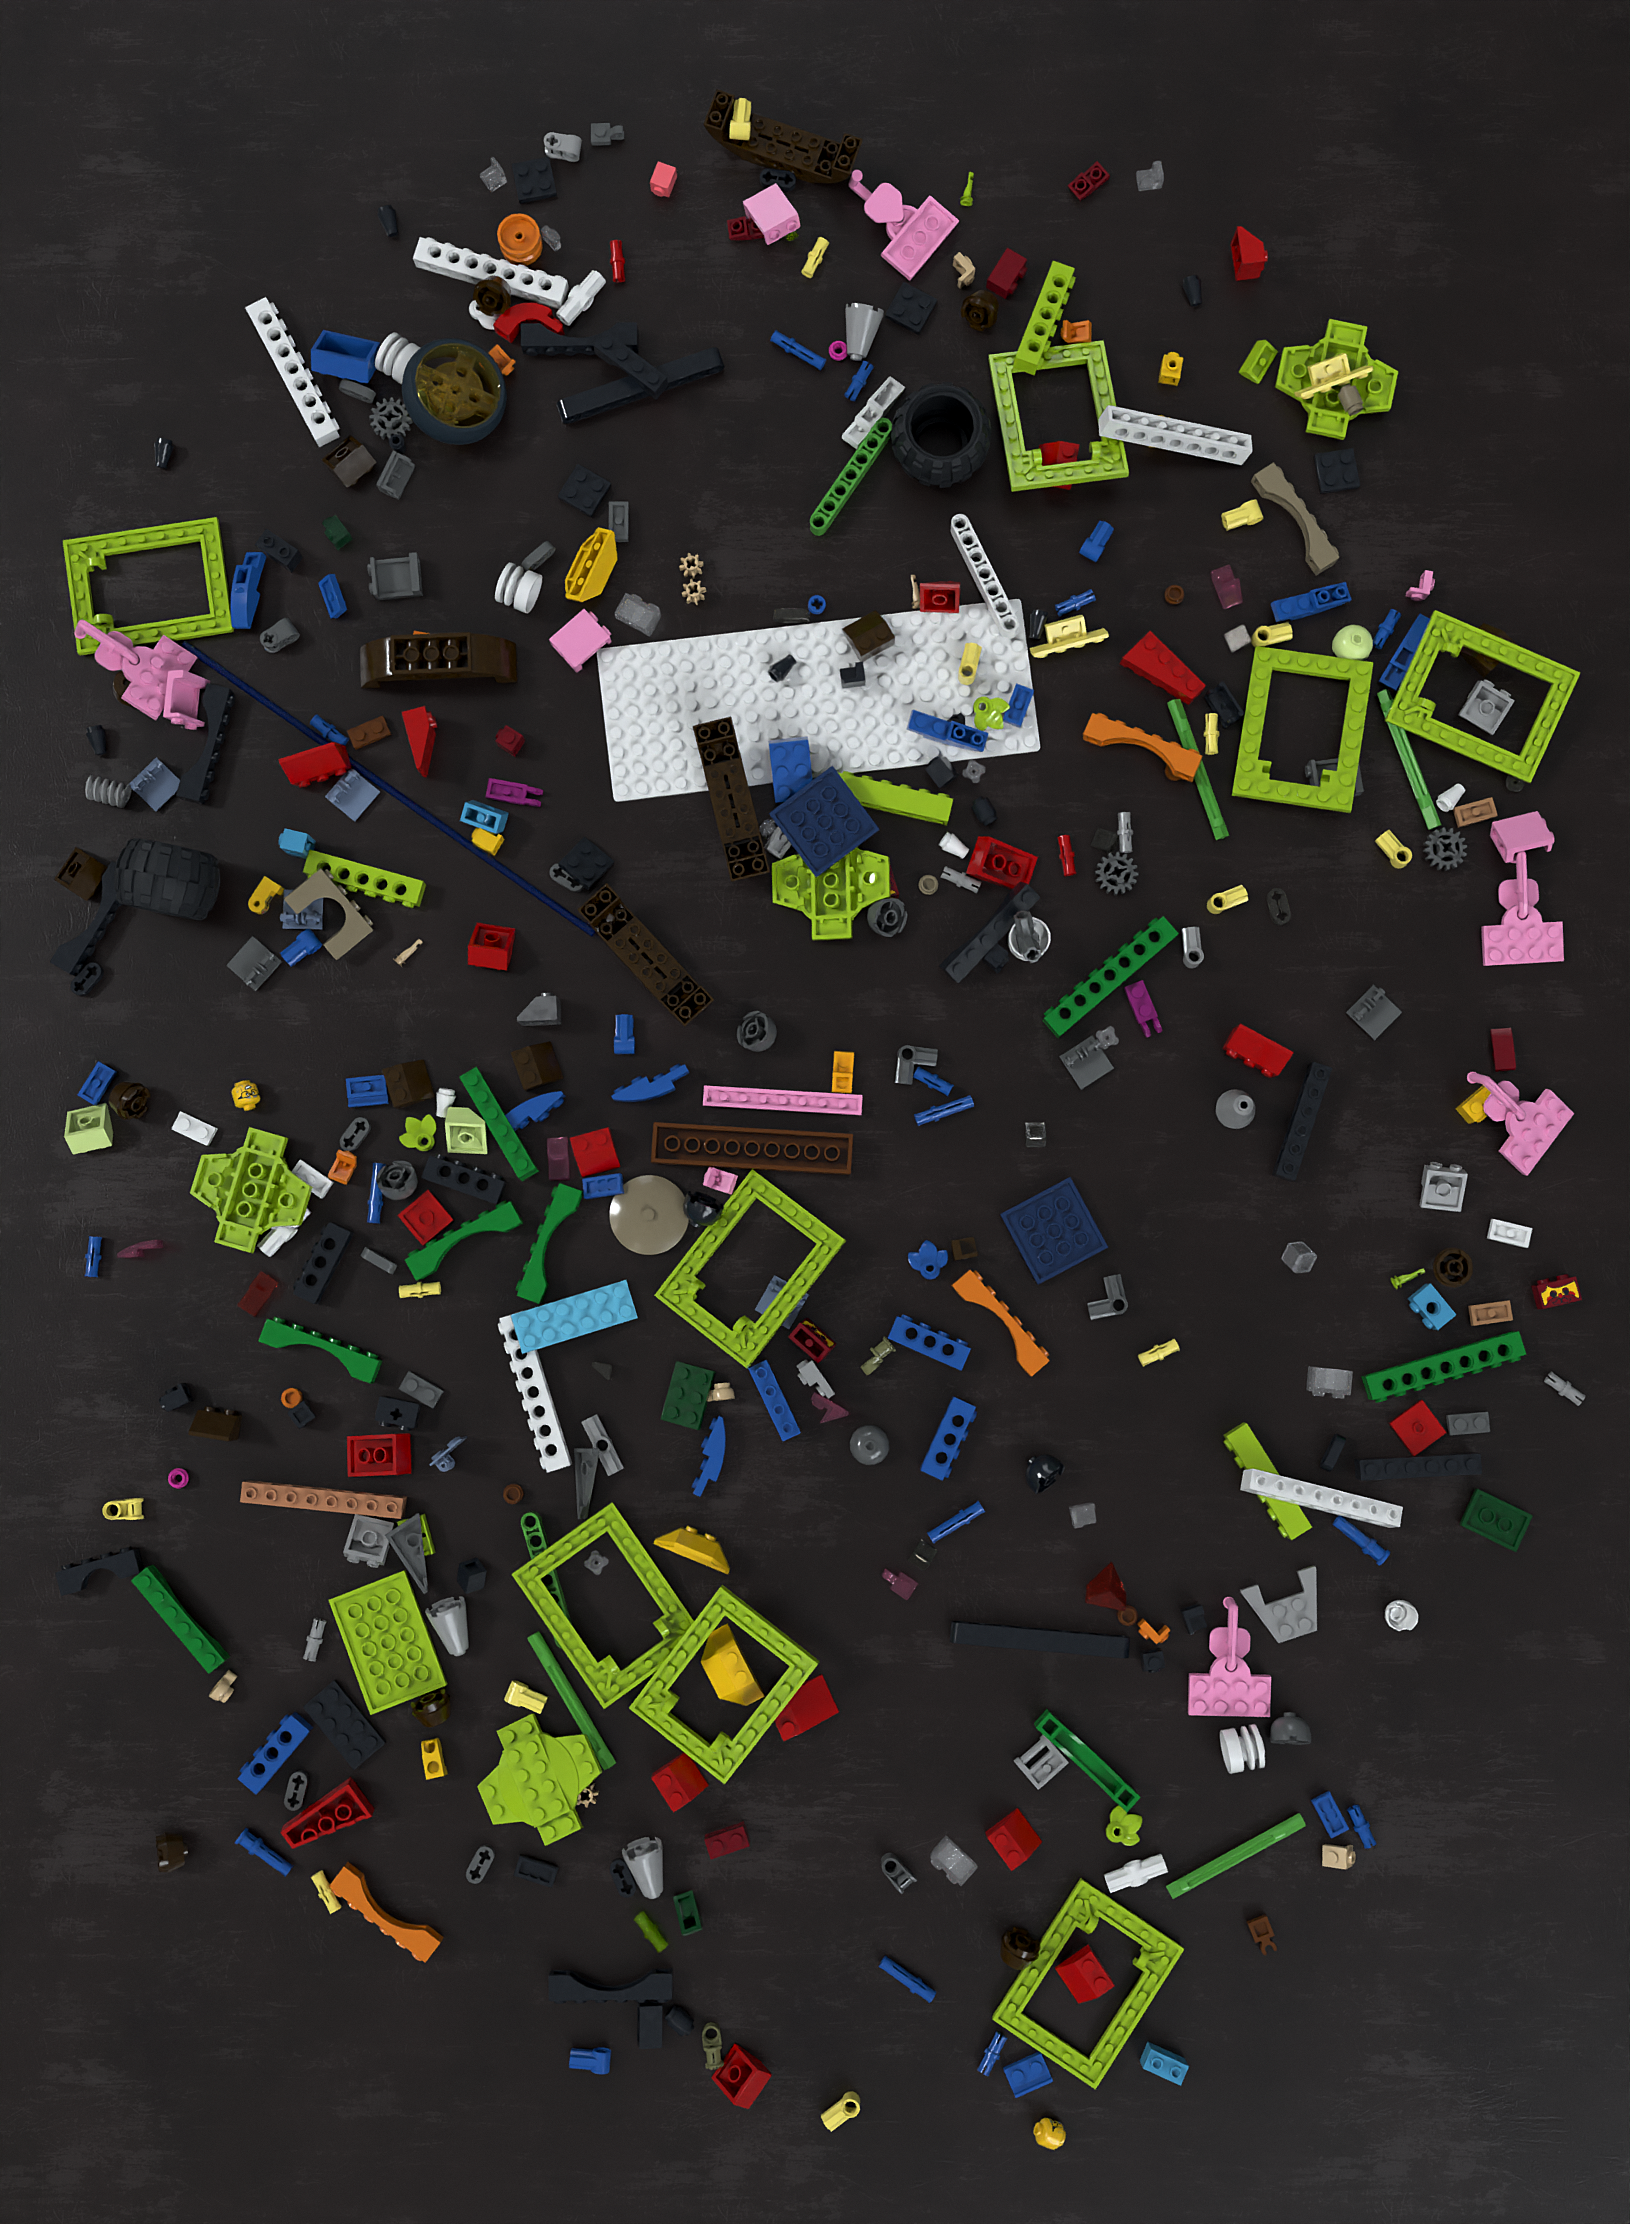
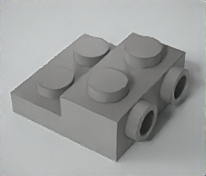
[1458,679,1514,735]
[1419,1162,1468,1212]
[797,1359,835,1399]
[343,1514,395,1568]

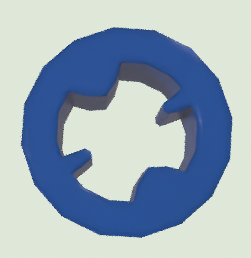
[808,595,826,614]

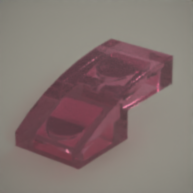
[547,1137,570,1181]
[117,1240,163,1258]

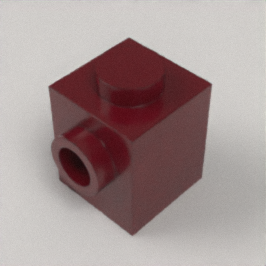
[495,725,525,757]

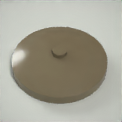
[610,1175,689,1255]

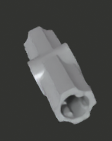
[582,1414,624,1476]

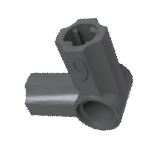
[1014,911,1042,963]
[895,1045,938,1085]
[1087,1274,1128,1320]

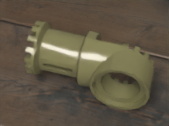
[860,1337,896,1375]
[702,2022,724,2070]

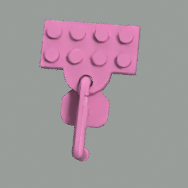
[849,169,959,281]
[74,619,198,720]
[1481,851,1564,966]
[1467,1072,1574,1176]
[1188,1597,1271,1717]

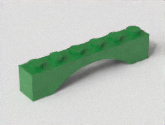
[459,1067,539,1181]
[516,1183,583,1304]
[405,1200,524,1281]
[258,1316,383,1384]
[131,1565,230,1674]
[1034,1709,1140,1812]

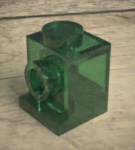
[322,515,353,550]

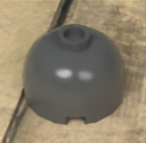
[867,897,907,937]
[737,1011,777,1052]
[376,1161,418,1200]
[850,1425,889,1465]
[1270,1712,1311,1745]

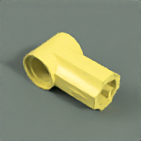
[730,98,751,140]
[1221,499,1264,531]
[1251,622,1293,647]
[958,643,982,685]
[1375,830,1412,869]
[1207,885,1248,914]
[504,1680,548,1714]
[821,2091,860,2132]

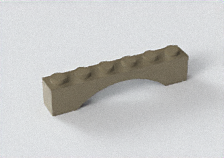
[1251,462,1340,576]

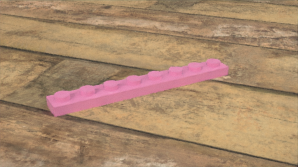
[703,1086,862,1115]

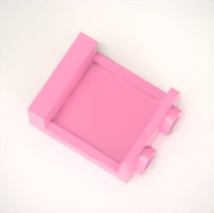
[743,183,801,245]
[549,609,611,673]
[163,670,210,730]
[1490,811,1554,863]

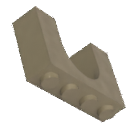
[284,868,373,960]

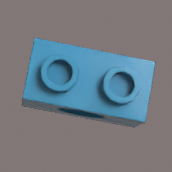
[460,800,509,834]
[279,829,316,859]
[1408,1283,1456,1330]
[1140,2042,1189,2086]

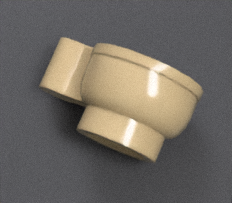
[708,1383,735,1402]
[209,1670,237,1703]

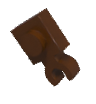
[1247,1914,1277,1955]

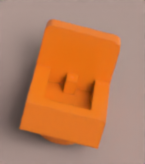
[1061,320,1092,345]
[484,344,516,376]
[328,1150,357,1185]
[1137,1618,1171,1644]

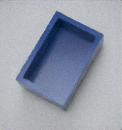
[311,330,380,383]
[768,736,813,803]

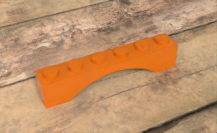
[1083,713,1202,782]
[951,1270,1050,1377]
[329,1862,444,1963]

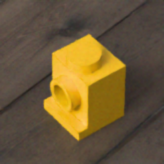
[1158,352,1183,386]
[471,827,504,856]

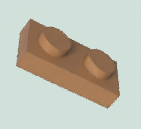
[1453,797,1498,828]
[1468,1300,1513,1326]

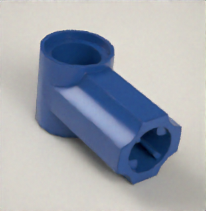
[1079,521,1114,563]
[280,928,322,967]
[614,1014,635,1054]
[569,2047,611,2074]

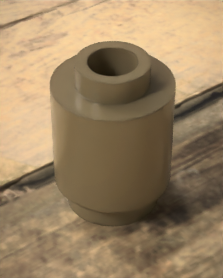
[1338,384,1364,416]

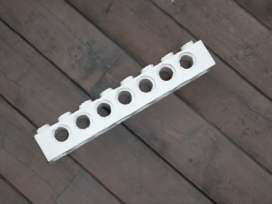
[413,237,569,309]
[245,297,340,447]
[1098,405,1252,465]
[498,1311,572,1473]
[1240,1469,1403,1528]

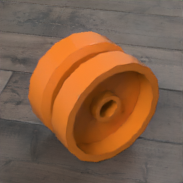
[497,213,543,266]

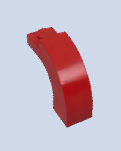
[493,303,565,343]

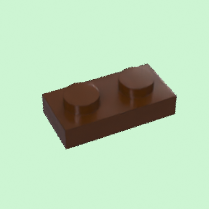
[347,715,392,750]

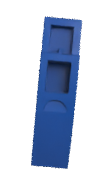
[231,552,266,629]
[1271,582,1351,622]
[1379,614,1430,691]
[906,709,988,752]
[612,1064,689,1102]
[506,1091,565,1131]
[691,1415,726,1497]

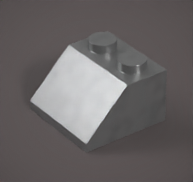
[517,993,561,1026]

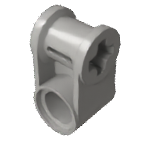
[544,132,582,162]

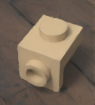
[953,252,975,289]
[1322,1844,1355,1869]

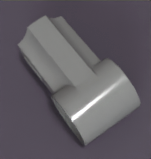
[1181,927,1204,968]

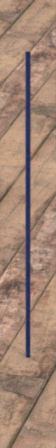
[181,641,595,937]

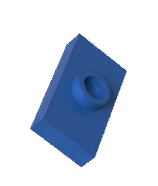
[582,1173,624,1199]
[1311,1791,1349,1839]

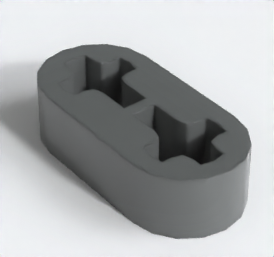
[339,379,376,404]
[521,541,556,571]
[550,864,584,893]
[340,1117,371,1152]
[360,1247,398,1274]
[284,1770,309,1811]
[466,1844,495,1884]

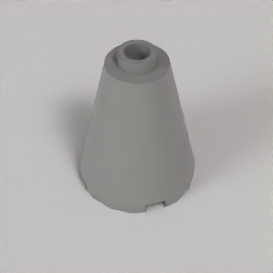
[845,303,884,361]
[1216,1089,1255,1129]
[426,1596,469,1656]
[622,1837,663,1899]

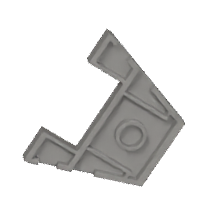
[1240,1565,1317,1643]

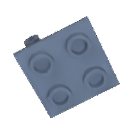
[129,757,180,812]
[325,769,380,821]
[280,890,323,929]
[755,1275,809,1329]
[429,1436,468,1472]

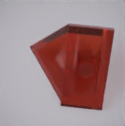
[1085,1562,1126,1611]

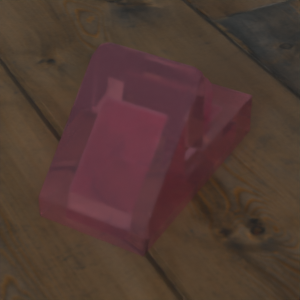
[1210,565,1242,609]
[811,1391,849,1423]

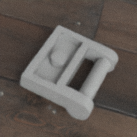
[1014,1735,1069,1790]

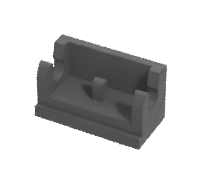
[376,450,415,500]

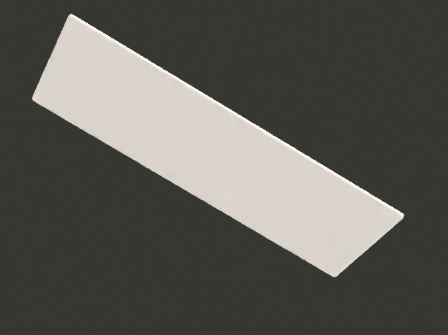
[597,599,1040,802]

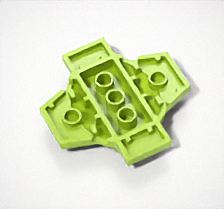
[1275,319,1398,440]
[772,847,891,941]
[190,1127,313,1253]
[477,1713,602,1846]

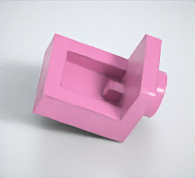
[1406,570,1435,601]
[703,1166,738,1195]

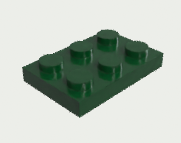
[661,1361,715,1430]
[1459,1489,1533,1552]

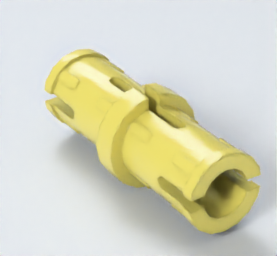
[801,237,829,278]
[1204,713,1219,755]
[399,1282,441,1298]
[1138,1339,1180,1367]
[311,1870,342,1914]

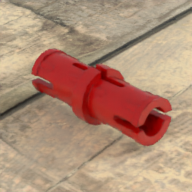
[610,240,625,283]
[1057,835,1076,876]

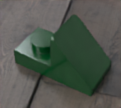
[673,1890,703,1936]

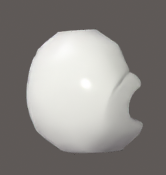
[1385,1600,1418,1631]

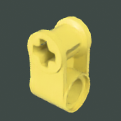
[103,1498,144,1520]

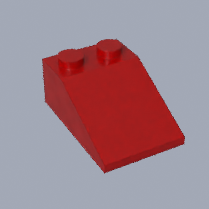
[402,706,437,777]
[966,836,1038,890]
[347,1433,411,1477]
[774,1674,839,1741]

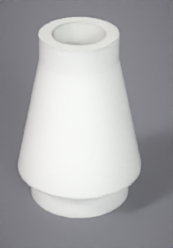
[1436,783,1465,812]
[939,832,969,859]
[436,1088,456,1118]

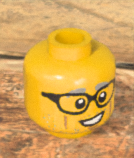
[231,1080,260,1111]
[1033,2117,1066,2150]

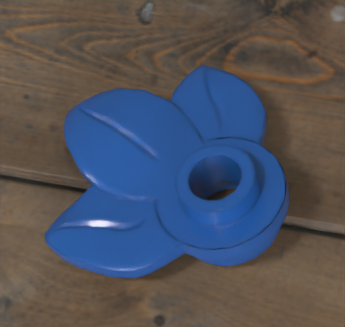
[908,1240,948,1279]

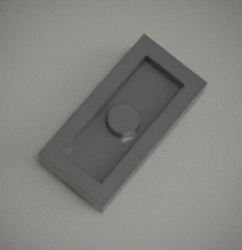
[609,502,629,542]
[399,1371,444,1408]
[1446,1412,1490,1435]

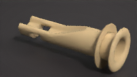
[911,575,920,609]
[393,939,423,967]

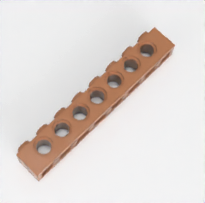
[240,1480,407,1519]

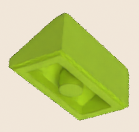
[1239,340,1278,384]

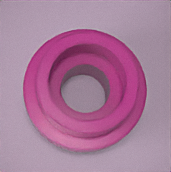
[829,341,848,361]
[168,1468,189,1489]

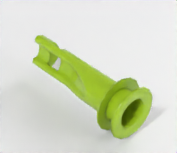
[960,172,974,206]
[1391,1268,1425,1289]

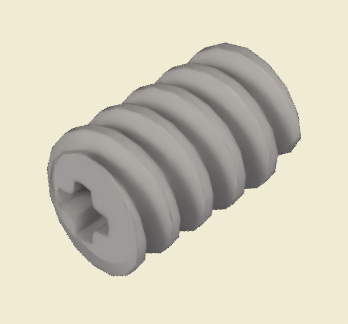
[85,775,132,808]

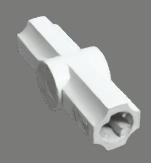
[556,270,606,326]
[257,1208,312,1257]
[1104,1854,1168,1893]

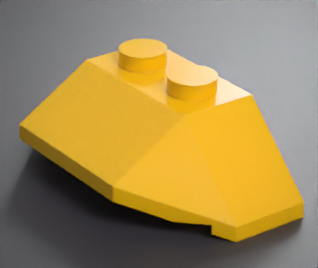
[565,527,617,602]
[653,1526,730,1574]
[701,1623,765,1706]

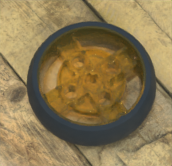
[402,338,507,445]

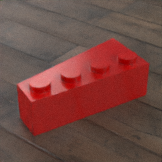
[1120,631,1206,705]
[280,1777,375,1849]

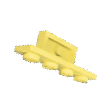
[1294,353,1373,399]
[1030,615,1109,658]

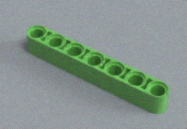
[810,418,892,536]
[521,1511,572,1648]

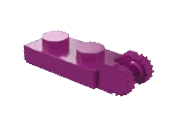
[486,778,543,807]
[1124,980,1162,1038]

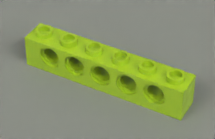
[1013,261,1076,376]
[303,850,426,908]

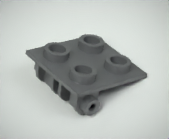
[226,936,282,991]
[1346,985,1402,1040]
[1059,1036,1114,1089]

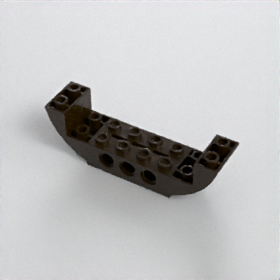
[703,89,863,184]
[360,632,517,688]
[693,716,770,882]
[577,883,714,1027]

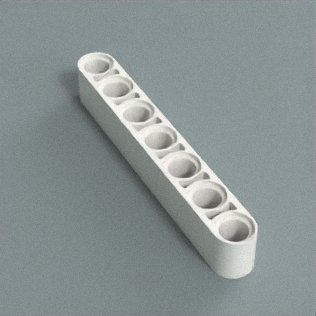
[950,514,1019,639]

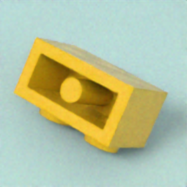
[1456,1085,1491,1124]

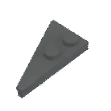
[574,1448,599,1519]
[385,1513,428,1594]

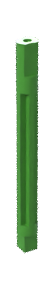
[1377,689,1441,830]
[1167,699,1229,840]
[527,1631,616,1770]
[1166,1813,1306,1899]

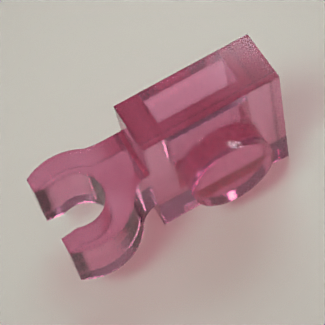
[881,1569,918,1600]

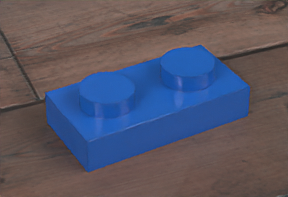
[318,574,347,619]
[1003,683,1034,728]
[77,1061,117,1106]

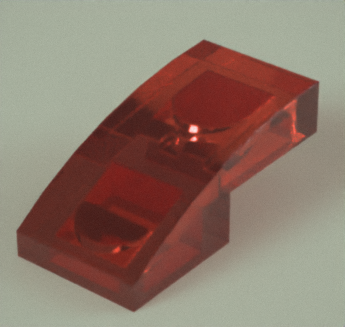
[237,1271,277,1317]

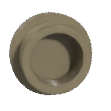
[919,875,938,895]

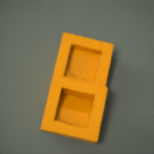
[832,1051,854,1093]

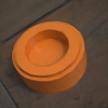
[281,1388,303,1408]

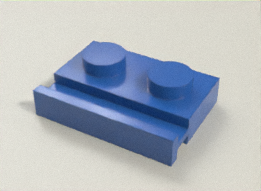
[346,1075,389,1108]
[1003,2052,1053,2098]

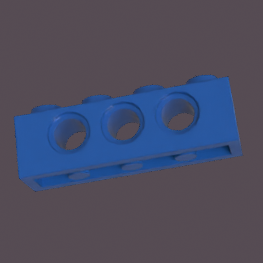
[887,1314,971,1371]
[748,1359,801,1441]
[920,1396,977,1481]
[238,1712,313,1794]

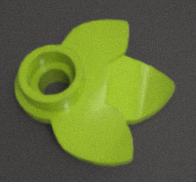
[973,697,1010,731]
[399,1114,436,1151]
[1106,1805,1142,1846]

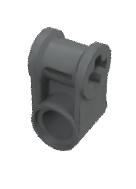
[260,618,300,653]
[881,1853,917,1894]

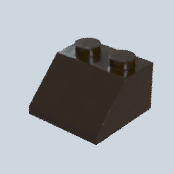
[321,435,377,488]
[842,610,895,662]
[1459,623,1517,678]
[54,847,108,901]
[511,1041,564,1092]
[382,1060,435,1109]
[188,1406,242,1441]

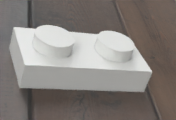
[172,1111,217,1146]
[292,1160,334,1199]
[1487,1219,1532,1248]

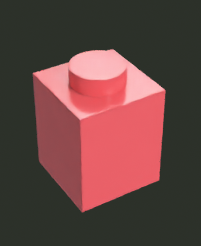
[650,161,677,198]

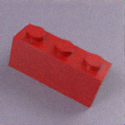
[278,742,352,788]
[1223,1024,1293,1078]

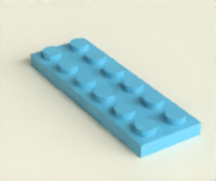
[510,1280,638,1354]

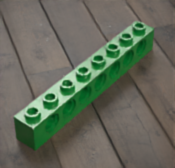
[1042,916,1179,1038]
[1361,1331,1526,1403]

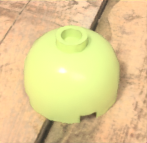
[1332,625,1373,661]

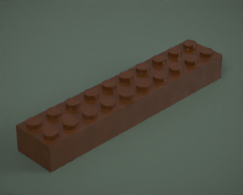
[651,1122,853,1175]

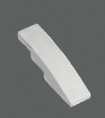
[842,376,905,449]

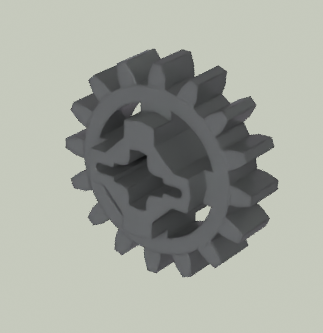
[369,397,413,440]
[1423,827,1467,871]
[1095,852,1138,896]

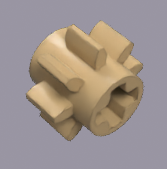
[679,553,704,579]
[682,579,706,605]
[577,1783,599,1808]

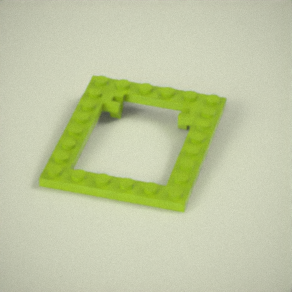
[988,340,1129,492]
[63,517,234,656]
[1385,610,1580,783]
[1232,646,1373,813]
[654,1169,846,1369]
[512,1502,694,1709]
[629,1585,820,1784]
[992,1878,1184,2090]

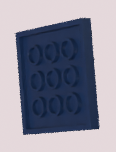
[769,766,880,878]
[1000,1177,1108,1285]

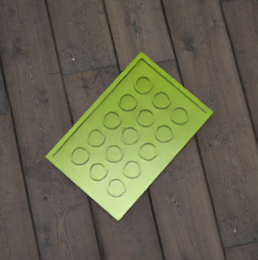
[329,1570,448,1715]

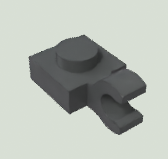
[591,123,624,146]

